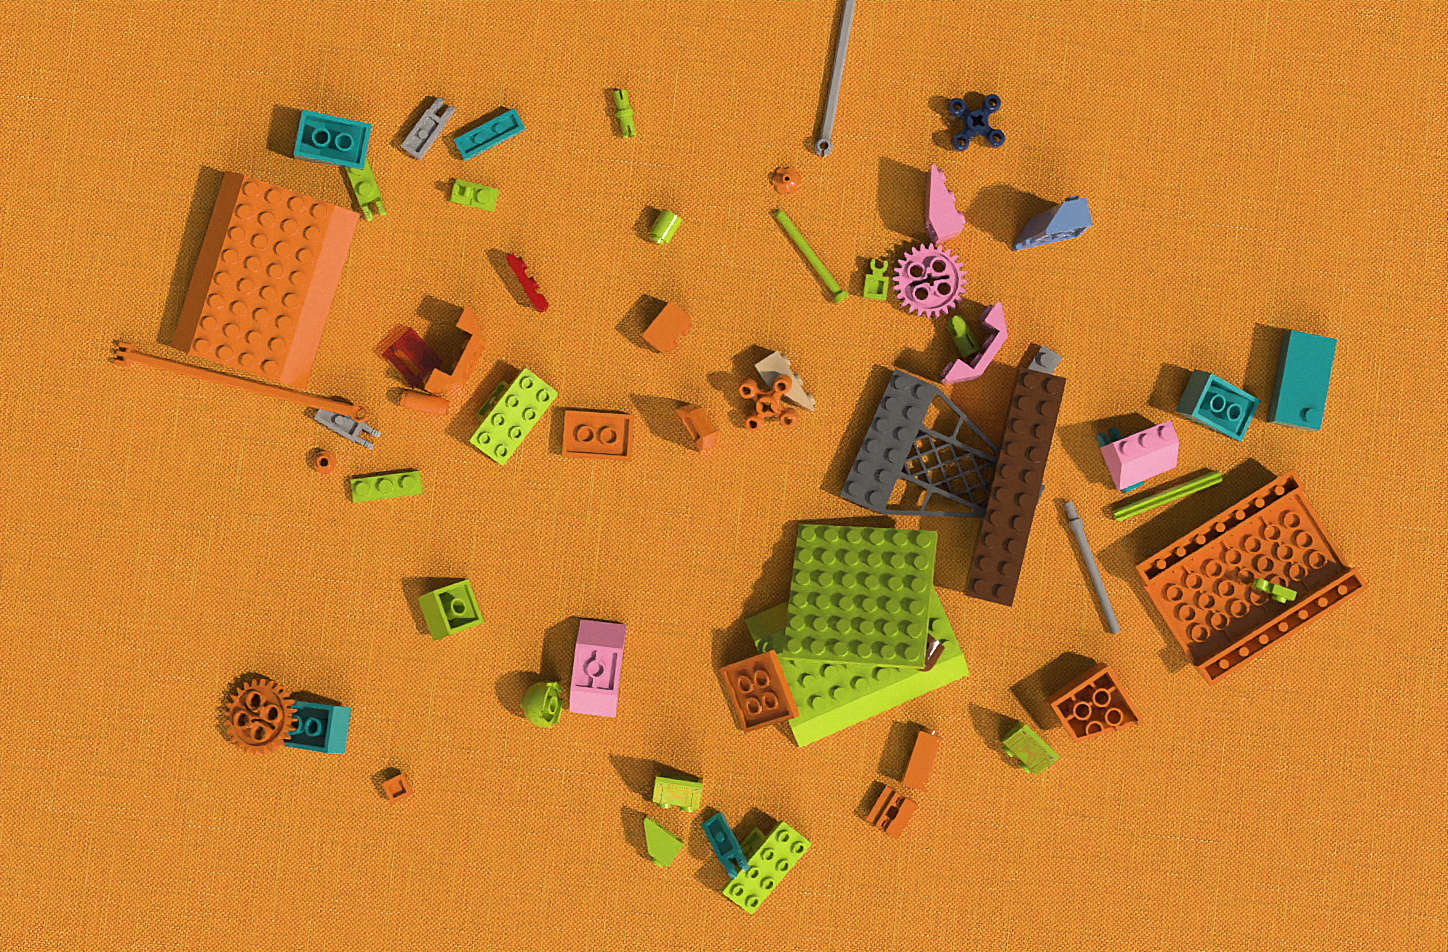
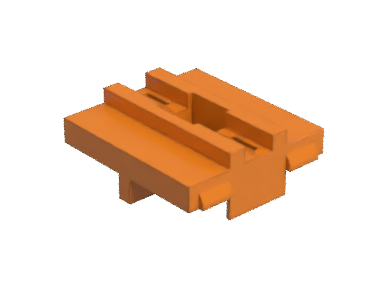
[865,785,918,839]

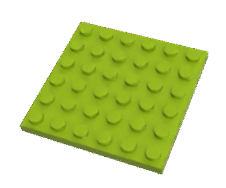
[782,524,938,669]

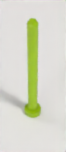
[776,210,850,304]

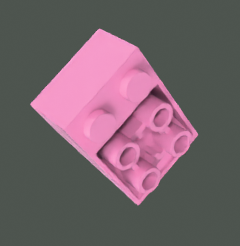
[924,164,965,246]

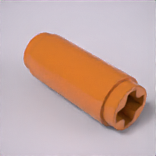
[400,390,450,416]

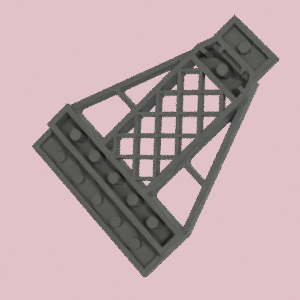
[839,369,1045,518]

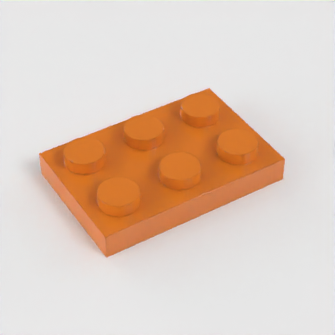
[562,410,635,461]

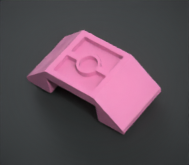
[940,302,1008,385]
[569,619,627,717]

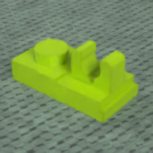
[449,179,499,213]

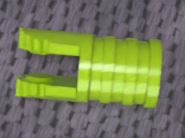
[946,314,981,358]

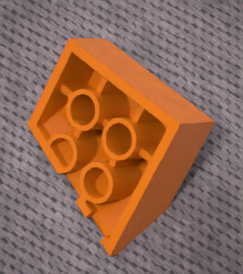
[1044,662,1145,743]

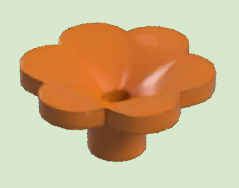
[772,167,801,195]

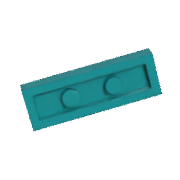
[454,108,526,161]

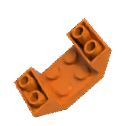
[424,305,486,395]

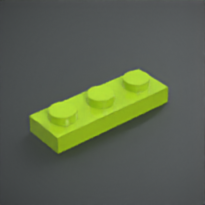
[351,471,423,503]

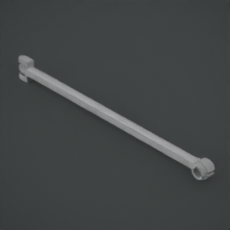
[814,0,856,157]

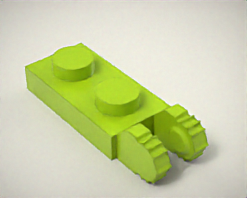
[345,156,387,221]

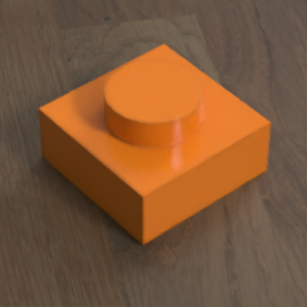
[382,773,414,804]

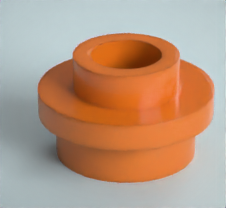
[313,451,337,474]

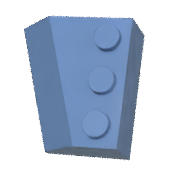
[1012,195,1093,251]

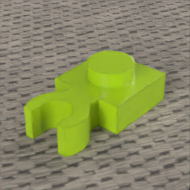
[863,259,889,301]
[1251,578,1297,604]

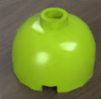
[521,681,563,728]

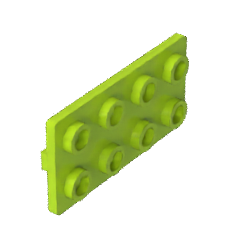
[468,367,558,465]
[721,820,811,914]

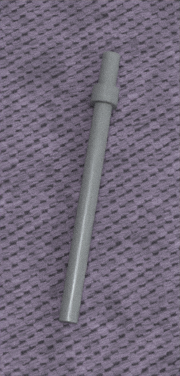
[1064,501,1121,634]

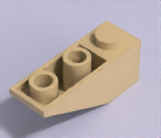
[754,350,816,412]

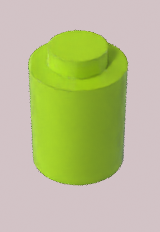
[648,209,682,246]

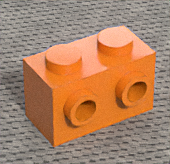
[642,300,693,356]

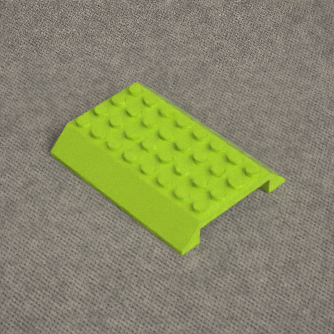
[745,585,969,747]

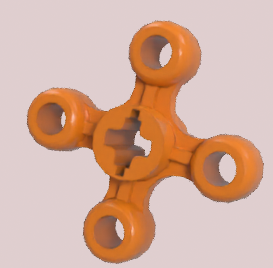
[738,374,799,432]

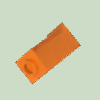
[900,727,942,792]

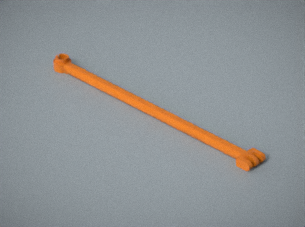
[112,341,370,423]

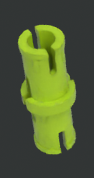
[613,90,637,138]

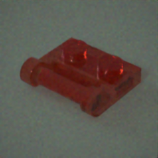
[382,328,444,389]

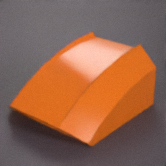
[676,404,720,453]

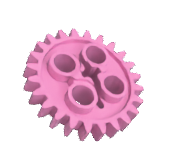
[892,243,967,319]

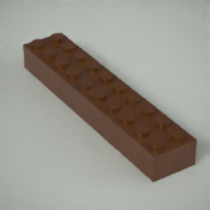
[963,367,1067,607]

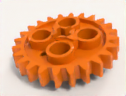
[224,679,298,755]

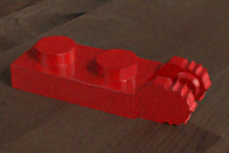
[506,253,549,313]

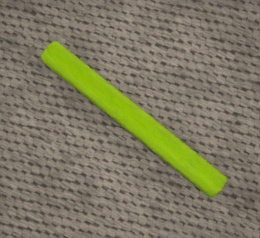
[1112,470,1222,521]

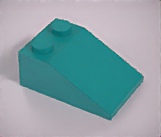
[294,109,372,170]
[1175,369,1260,442]
[274,699,351,754]

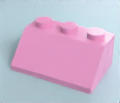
[1100,420,1179,491]

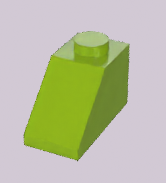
[643,815,684,868]

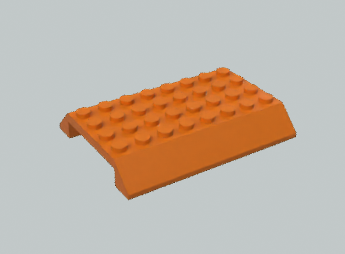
[171,171,360,389]
[1135,468,1369,686]

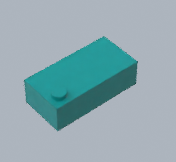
[1267,330,1337,432]

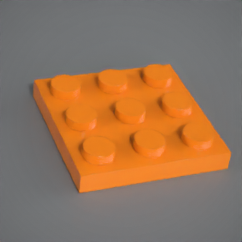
[719,649,800,733]

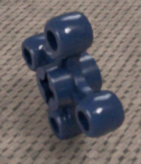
[947,94,1005,152]

